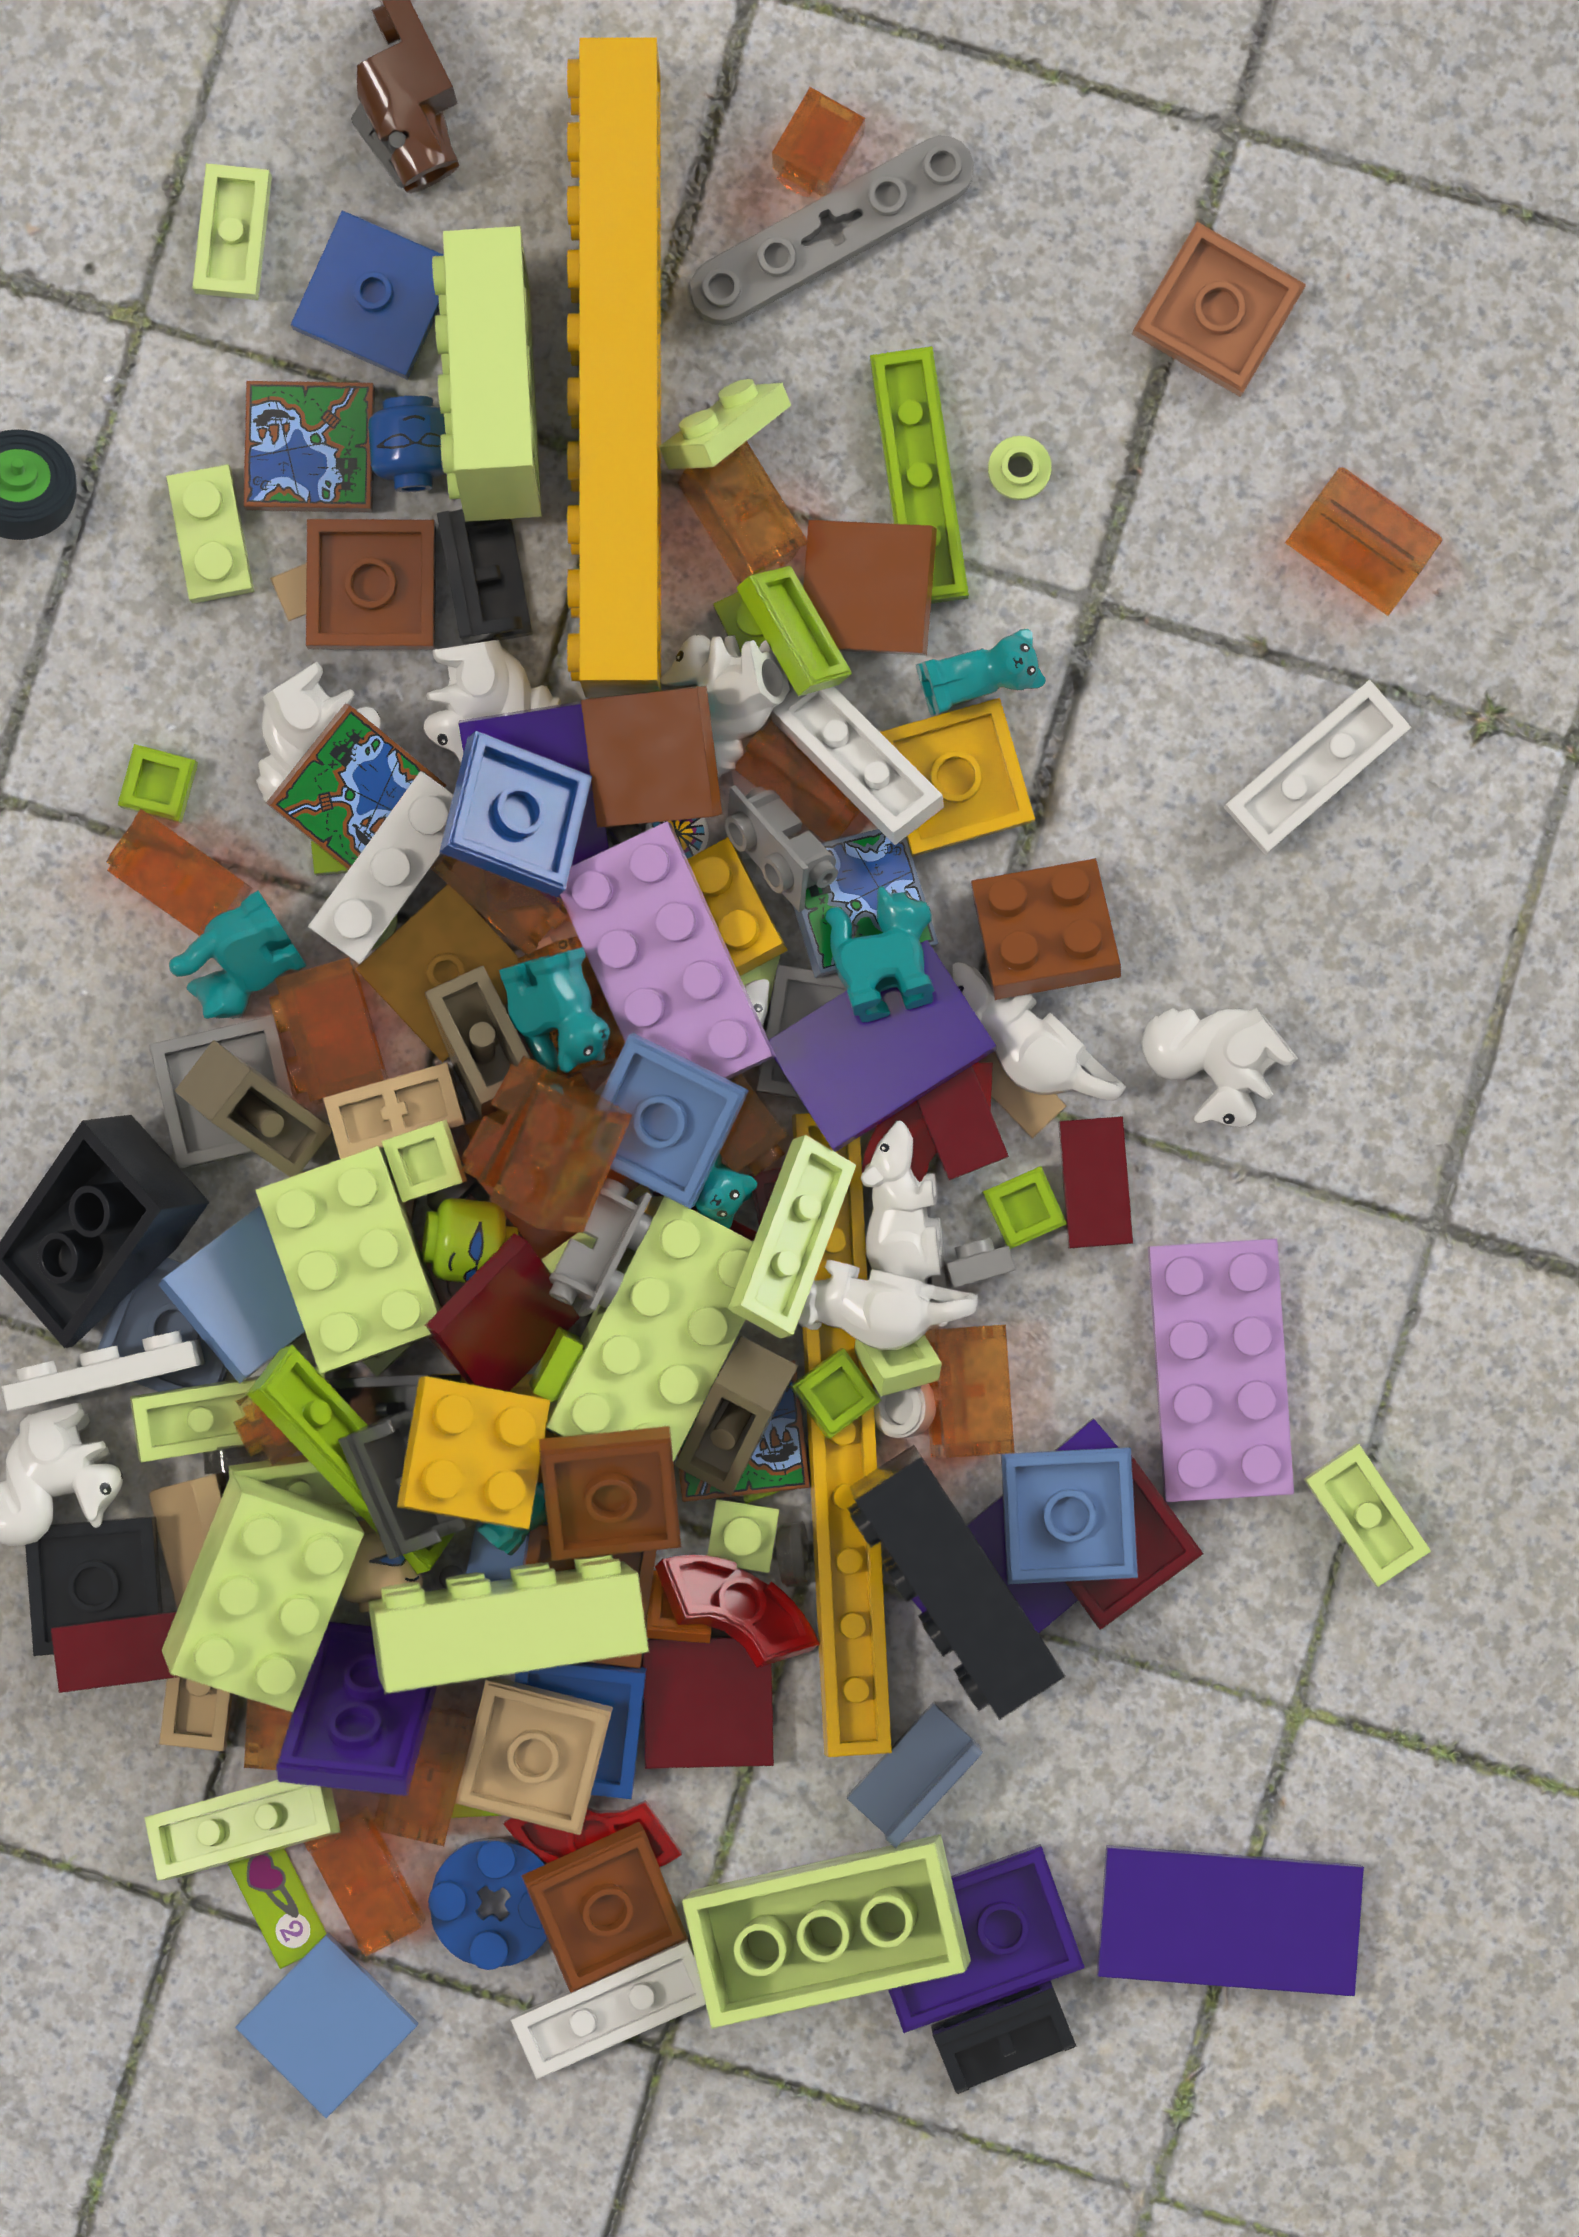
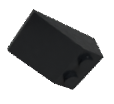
[0,1115,209,1348]

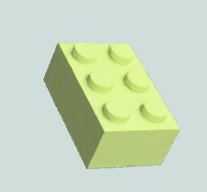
[256,1146,441,1374]
[162,1472,364,1712]

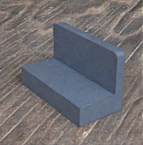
[847,1702,983,1848]

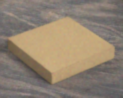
[455,1676,613,1835]

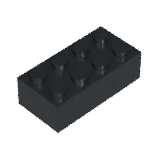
[847,1445,1066,1720]

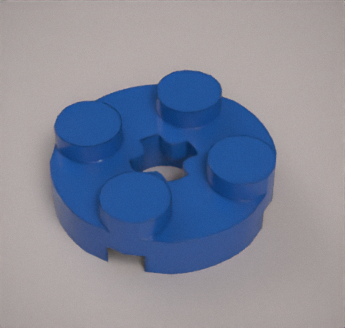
[428,1838,547,1970]

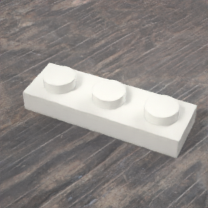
[1224,680,1412,855]
[771,687,944,845]
[308,771,453,965]
[2,1330,205,1411]
[511,1939,706,2080]

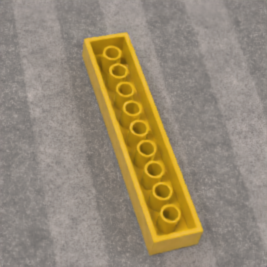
[567,37,661,698]

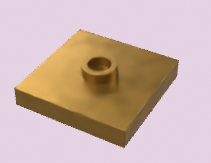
[355,882,522,1063]

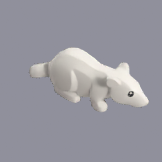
[952,962,1126,1101]
[861,1121,948,1329]
[798,1260,978,1350]

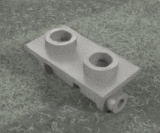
[725,785,838,912]
[549,1178,652,1317]

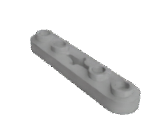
[690,135,974,325]

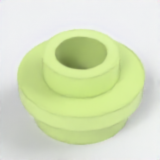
[988,436,1052,500]

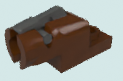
[351,0,460,194]

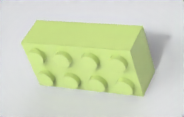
[432,226,542,522]
[546,1196,753,1462]
[368,1555,649,1693]
[682,1834,971,2029]

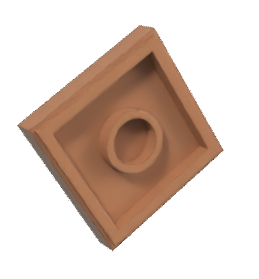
[1132,222,1306,397]

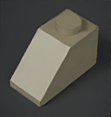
[425,965,540,1124]
[175,1040,332,1177]
[675,1336,798,1496]

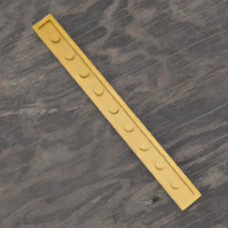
[792,1113,892,1757]

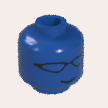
[368,396,446,492]

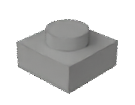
[945,1237,1015,1288]

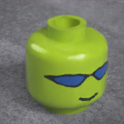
[422,1198,518,1283]

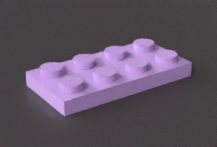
[560,821,776,1079]
[1148,1239,1294,1502]

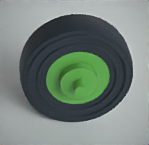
[0,429,77,540]

